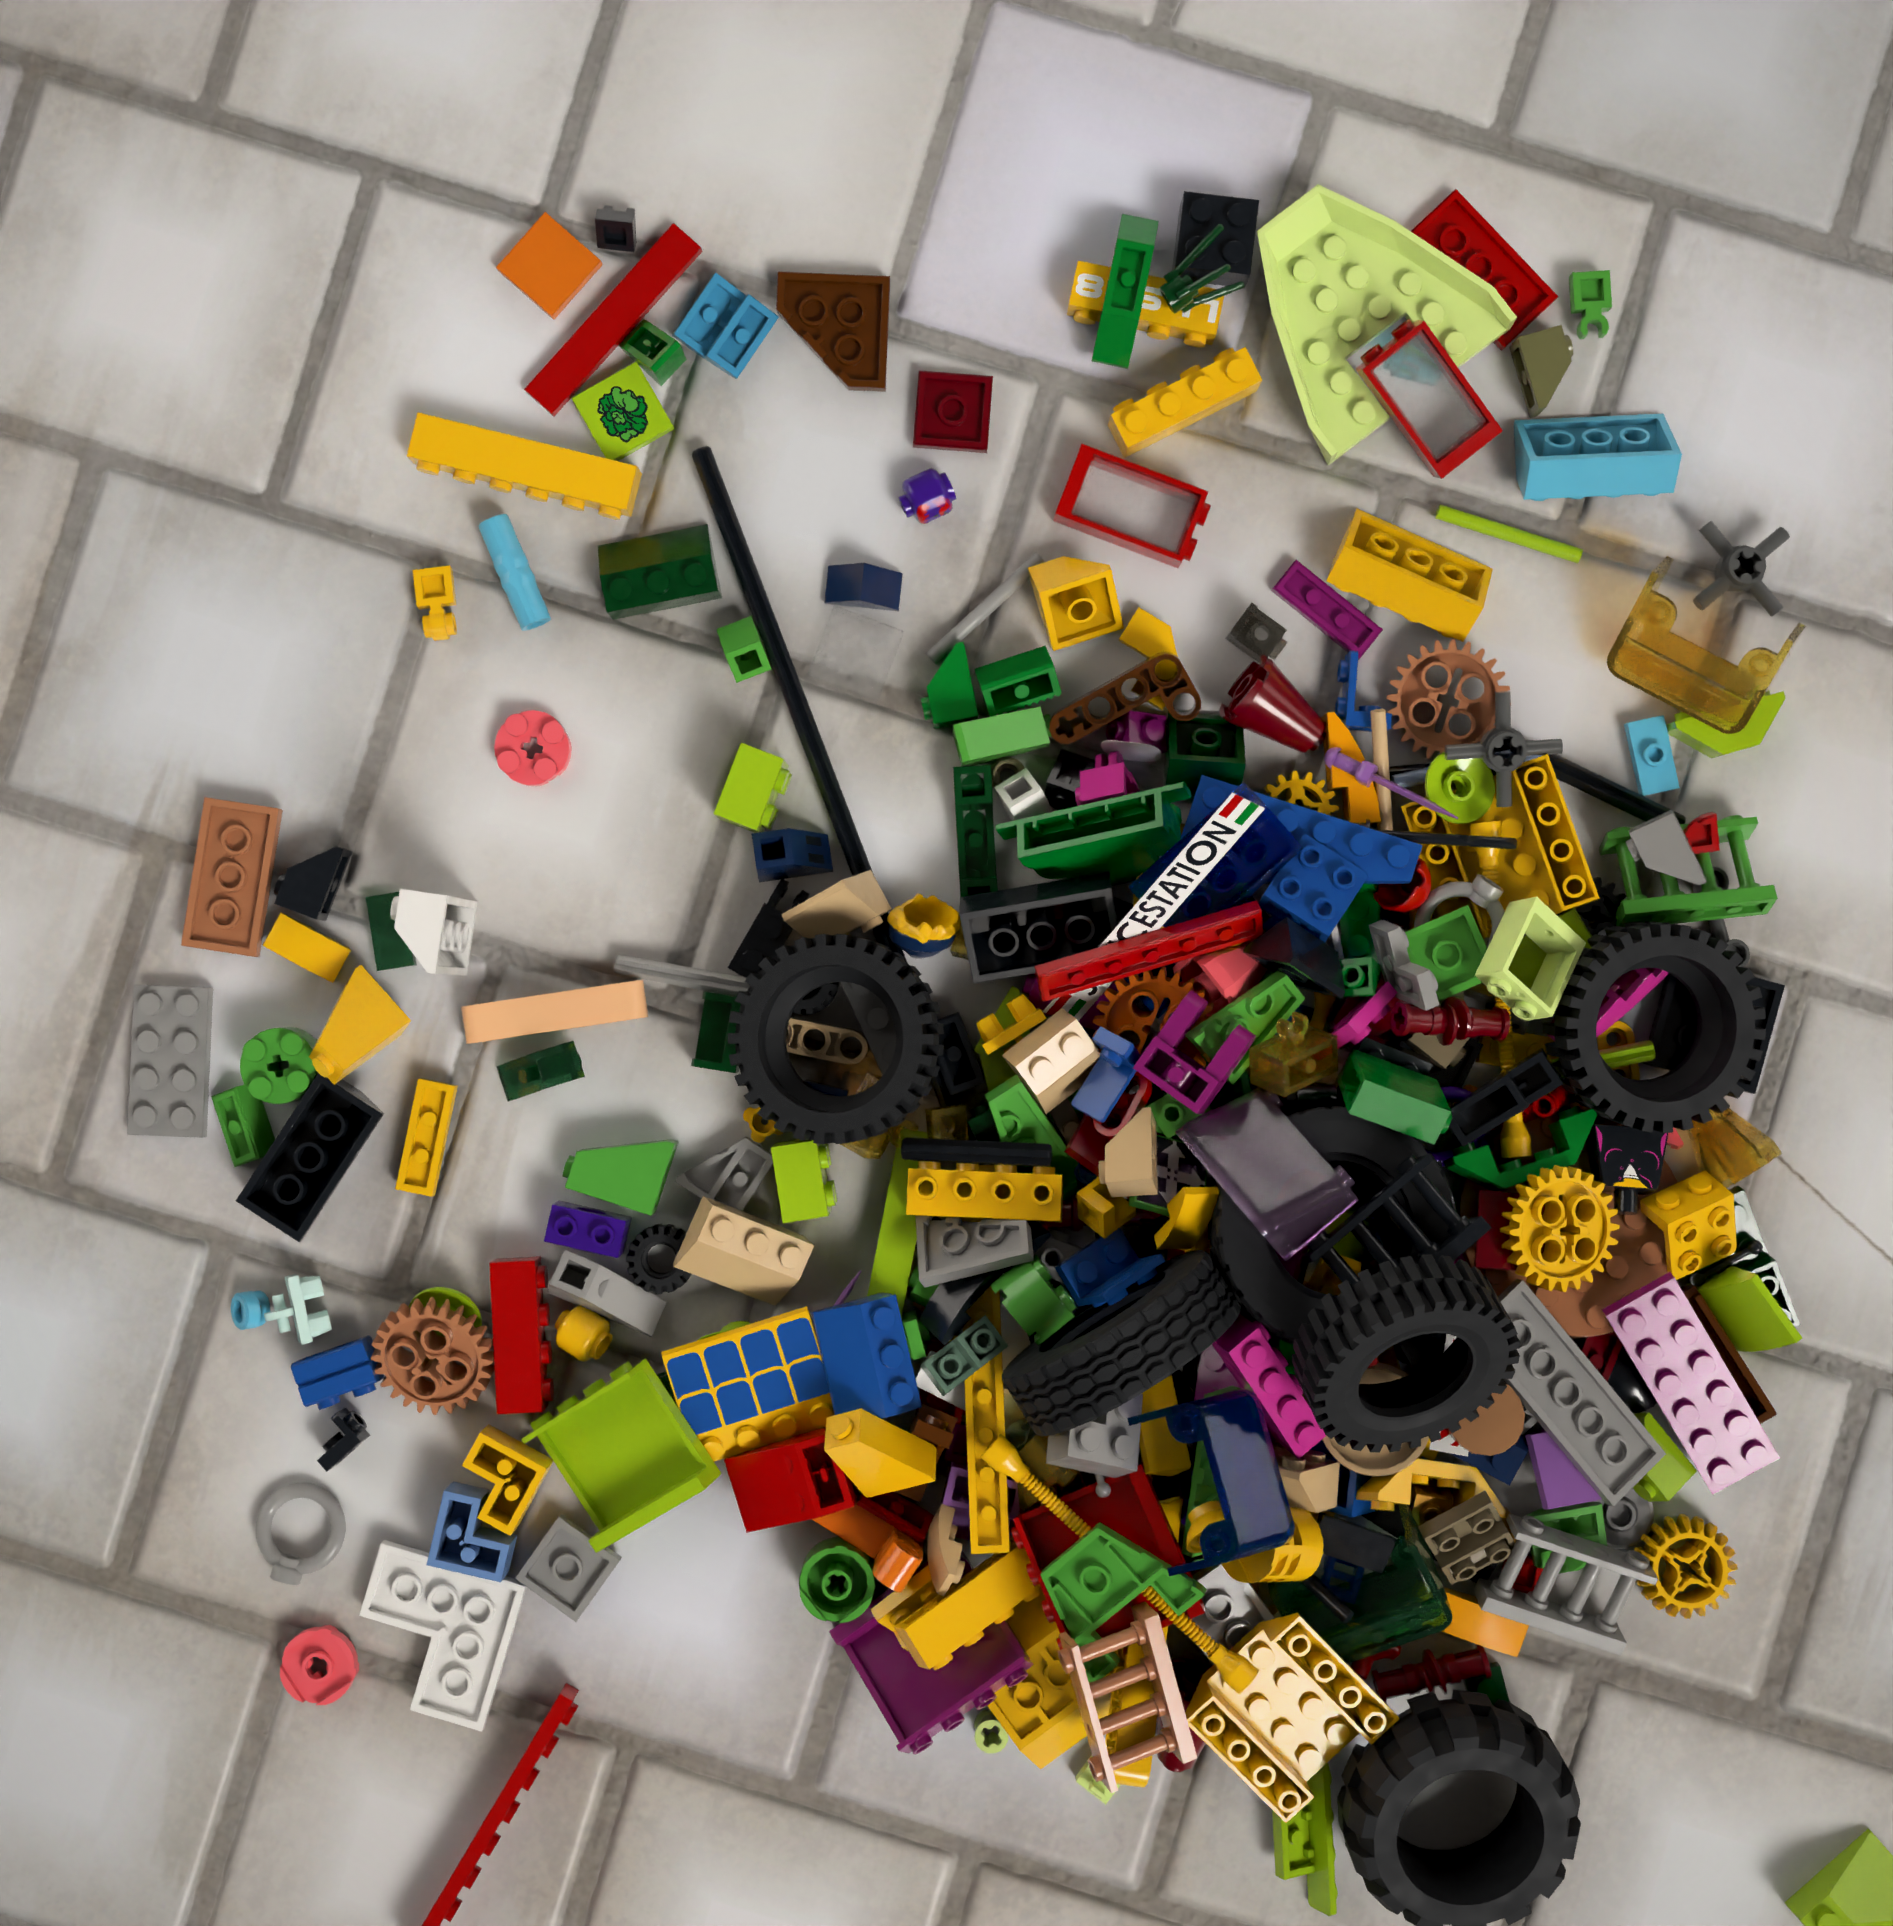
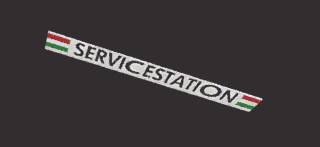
[1043,792,1265,1021]

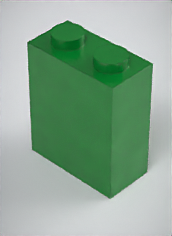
[1337,1049,1452,1145]

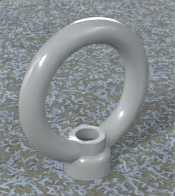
[1414,874,1505,948]
[256,1483,346,1585]

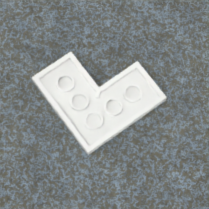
[359,1540,527,1732]

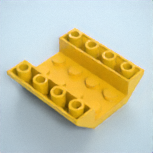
[1401,754,1600,939]
[987,1592,1117,1769]
[1185,1613,1400,1823]

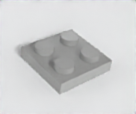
[515,1514,622,1622]

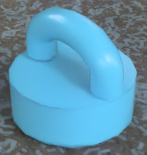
[231,1291,270,1330]

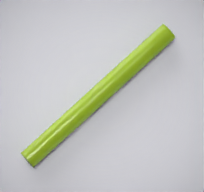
[1435,504,1583,563]

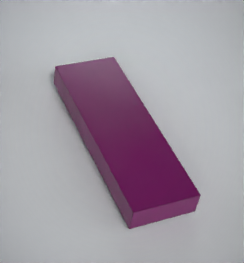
[1271,560,1383,660]

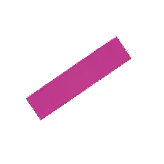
[1546,967,1669,1041]

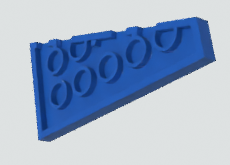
[1173,775,1423,884]

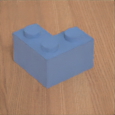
[426,1481,518,1582]

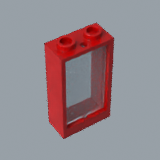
[1356,319,1503,479]
[1053,444,1211,568]

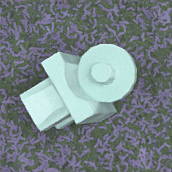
[264,1274,332,1345]

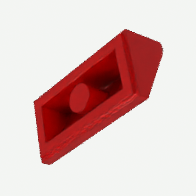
[856,1491,934,1543]

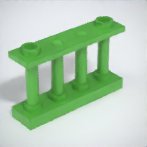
[1599,815,1778,927]

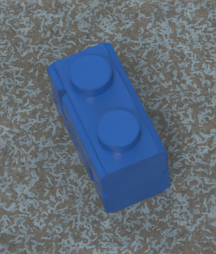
[291,1335,384,1410]

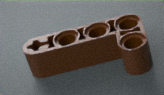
[1049,651,1201,744]

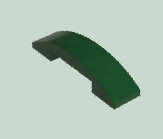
[953,765,998,897]

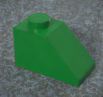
[921,642,978,728]

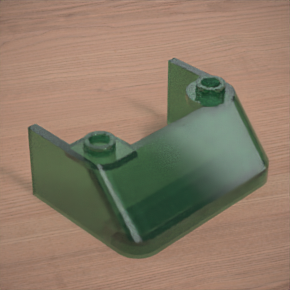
[1268,1504,1452,1664]

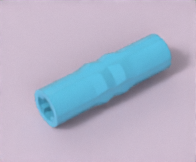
[478,514,551,631]

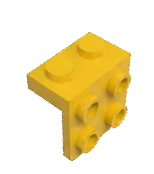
[1640,1170,1737,1280]

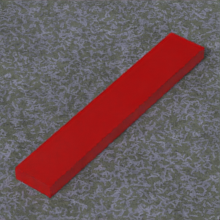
[524,223,703,417]
[1034,900,1263,1002]

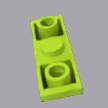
[1666,688,1786,759]

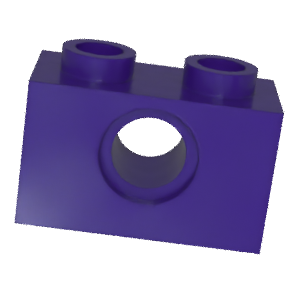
[544,1200,632,1258]

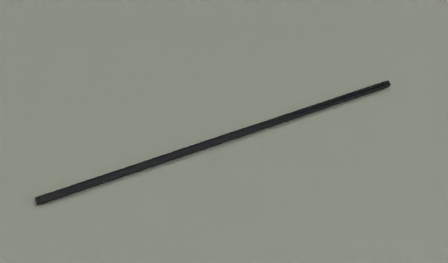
[692,446,1104,1487]

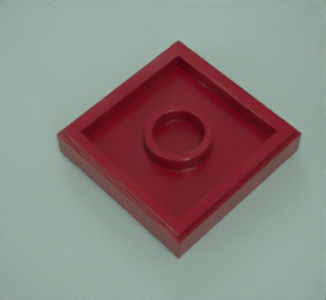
[913,370,993,453]

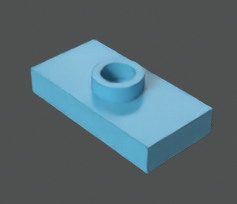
[1624,715,1680,796]

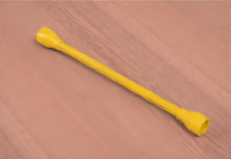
[1470,821,1532,1158]
[981,1434,1259,1694]

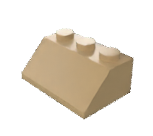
[673,1196,815,1305]

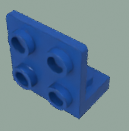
[1258,834,1368,943]
[1055,1228,1165,1308]

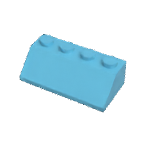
[1514,413,1682,501]

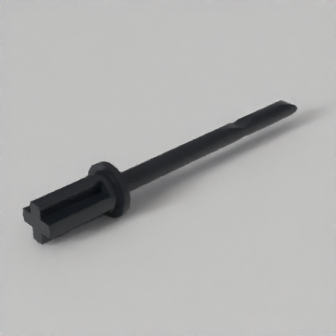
[1355,819,1517,849]

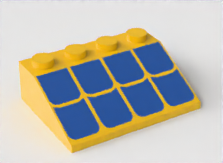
[661,1306,835,1462]

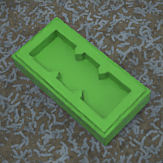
[902,1310,931,1360]

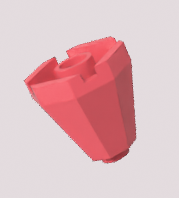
[1173,939,1268,1016]

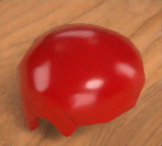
[1373,858,1431,912]

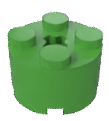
[240,1027,318,1104]
[990,1255,1077,1345]
[799,1536,876,1623]

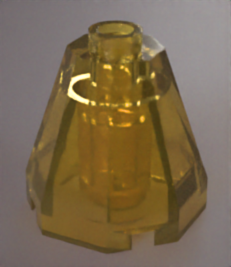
[1687,1108,1782,1188]

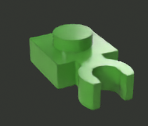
[1569,270,1612,339]

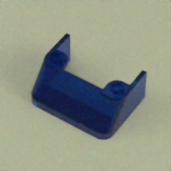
[1127,1389,1295,1576]

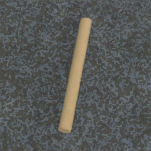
[1370,709,1393,830]

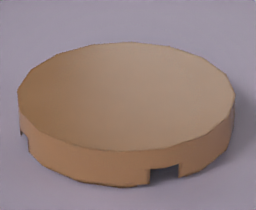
[1447,1384,1525,1456]

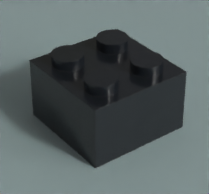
[1172,191,1259,288]

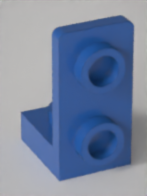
[1335,651,1392,732]
[1071,1026,1141,1123]

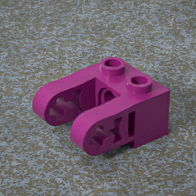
[1133,990,1256,1114]

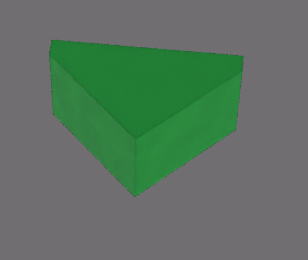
[619,319,687,386]

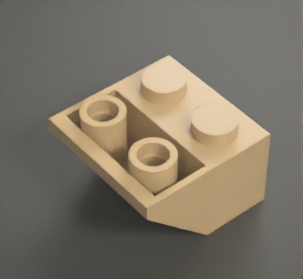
[1245,1443,1340,1513]

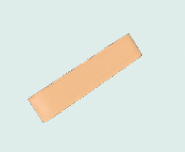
[461,980,648,1044]

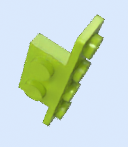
[1272,1763,1338,1916]

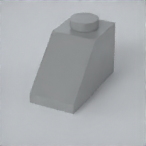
[1626,809,1707,885]

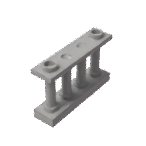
[1473,1514,1658,1656]

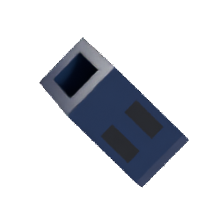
[751,828,833,883]

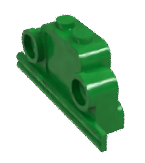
[995,782,1191,885]

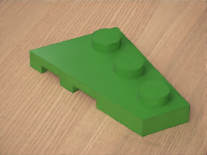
[1185,971,1305,1084]

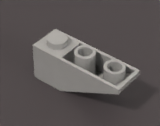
[548,1250,667,1337]

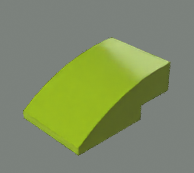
[1687,1266,1803,1352]

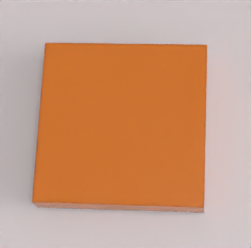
[496,212,603,320]

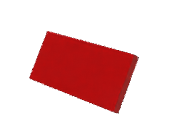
[1411,189,1559,351]

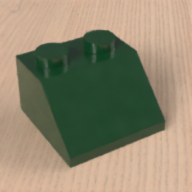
[1164,711,1246,796]

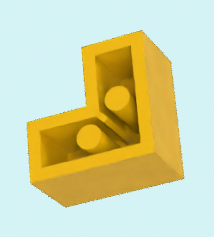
[462,1424,554,1536]

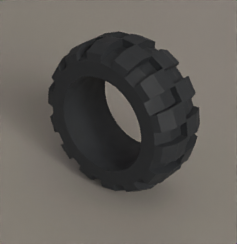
[1337,1690,1581,1926]

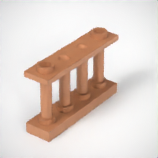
[1058,1601,1197,1793]

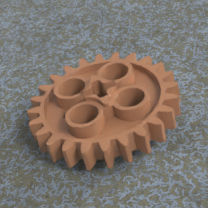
[1386,639,1510,759]
[371,1297,495,1415]

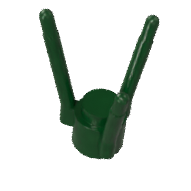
[1159,224,1245,314]

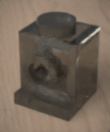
[1225,602,1287,664]

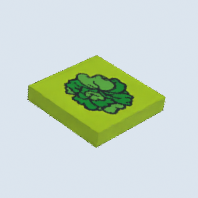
[572,361,675,461]

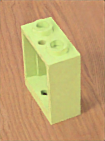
[1475,896,1586,1021]

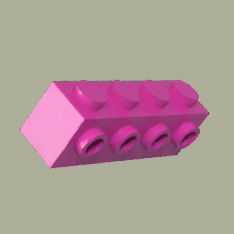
[1212,1314,1326,1459]

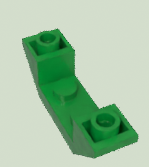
[1091,214,1159,369]
[1335,884,1381,999]
[1443,1106,1597,1191]

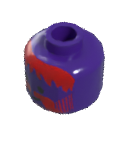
[898,468,956,524]

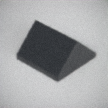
[1243,917,1345,999]

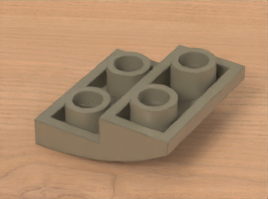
[1418,1491,1515,1585]

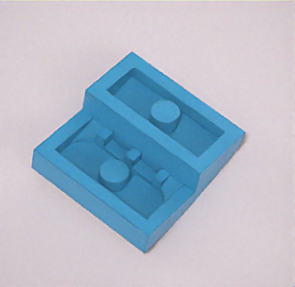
[672,273,779,379]

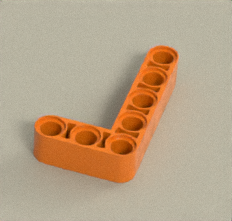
[812,1494,924,1593]

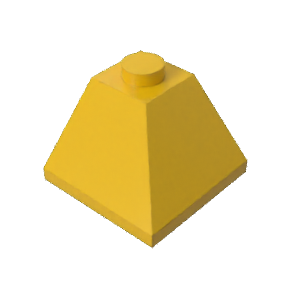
[1028,556,1124,651]

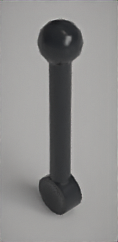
[1688,1239,1763,1287]

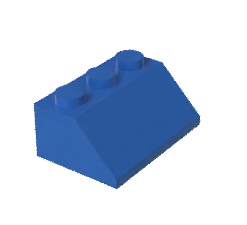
[811,1293,922,1419]

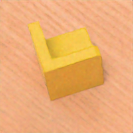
[1077,1177,1136,1239]

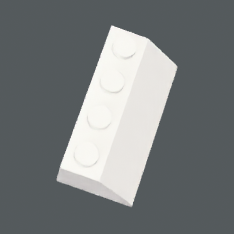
[390,889,478,976]

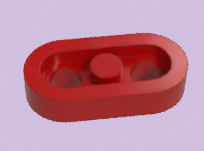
[1093,1071,1152,1141]

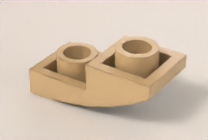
[927,1504,965,1596]

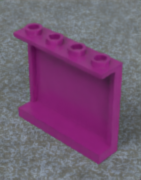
[829,1550,1034,1755]

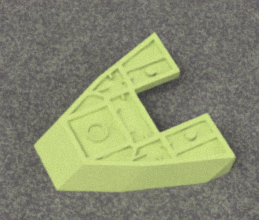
[1257,184,1517,465]

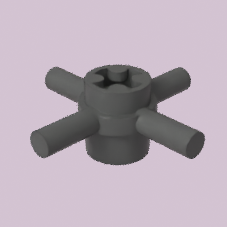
[1693,521,1790,617]
[1444,691,1563,807]

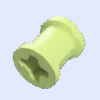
[974,1709,1008,1753]

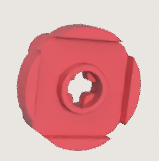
[494,710,572,786]
[280,1625,359,1705]

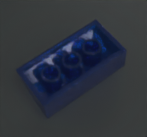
[1128,783,1303,928]

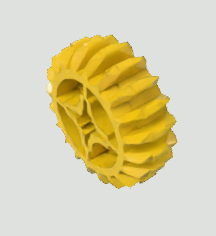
[1634,1514,1738,1619]

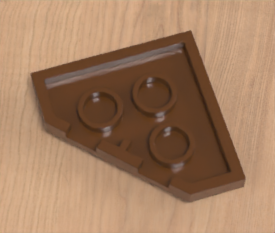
[776,272,890,392]

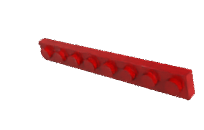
[421,1683,579,1926]

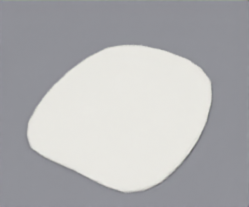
[1101,740,1162,762]

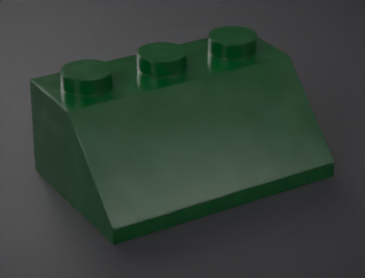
[598,524,722,620]

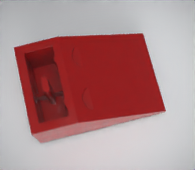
[724,1427,856,1533]

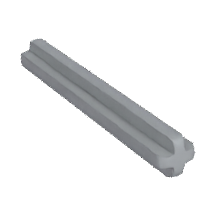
[614,954,750,996]

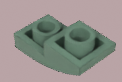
[920,1315,1008,1396]

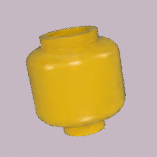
[554,1306,612,1362]

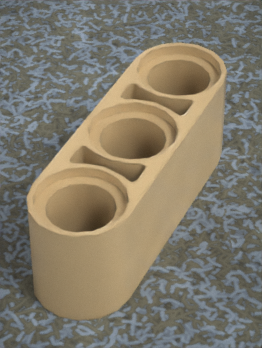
[786,1017,869,1064]

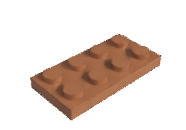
[181,797,283,957]

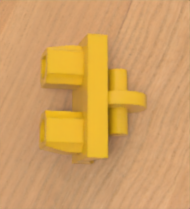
[976,994,1047,1055]

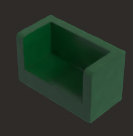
[691,991,741,1073]

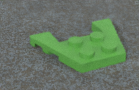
[1040,1522,1207,1683]

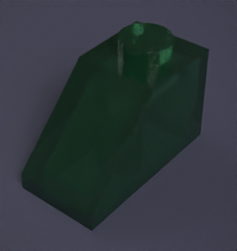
[496,1041,585,1102]

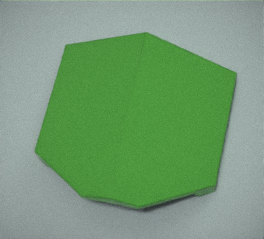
[1526,1502,1607,1574]

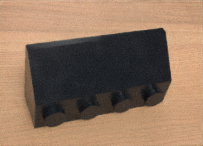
[959,872,1118,984]
[236,1073,384,1242]

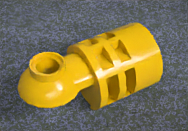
[1186,1501,1324,1583]

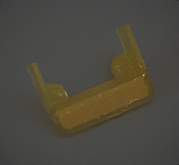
[1607,556,1806,734]

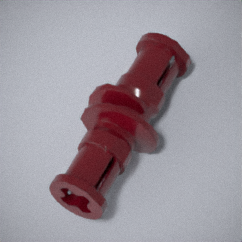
[1390,996,1510,1046]
[1371,1644,1492,1704]

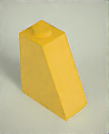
[309,965,411,1085]
[824,1409,937,1498]

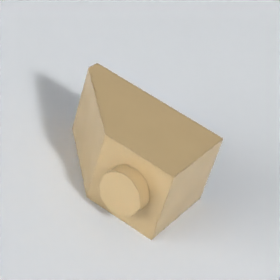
[1099,1107,1158,1198]

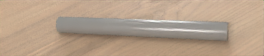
[926,553,1045,664]

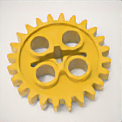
[1500,1165,1620,1292]

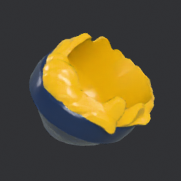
[887,893,961,959]

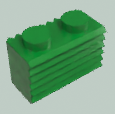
[974,645,1062,717]

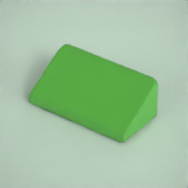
[211,1084,275,1167]

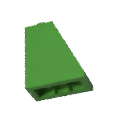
[953,706,1051,766]
[562,1139,679,1216]

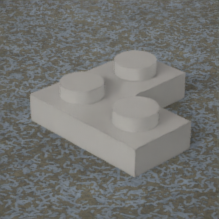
[1369,919,1439,1011]

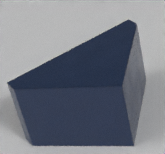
[824,563,903,611]

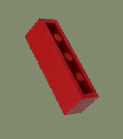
[489,1256,554,1415]

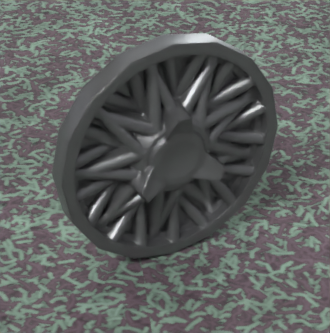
[1591,1488,1654,1549]

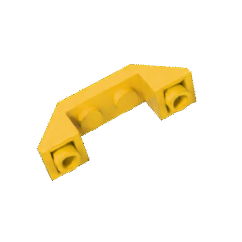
[1356,1458,1506,1518]

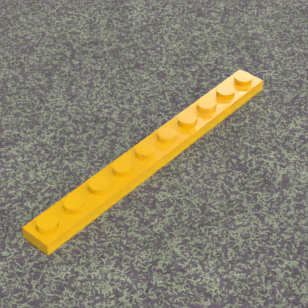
[960,1165,1010,1554]

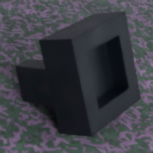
[595,205,637,252]

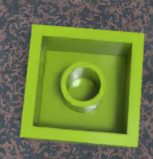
[714,743,792,833]
[771,1139,837,1223]

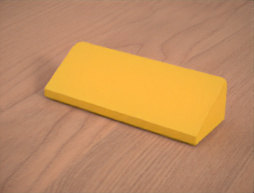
[1139,1374,1191,1477]

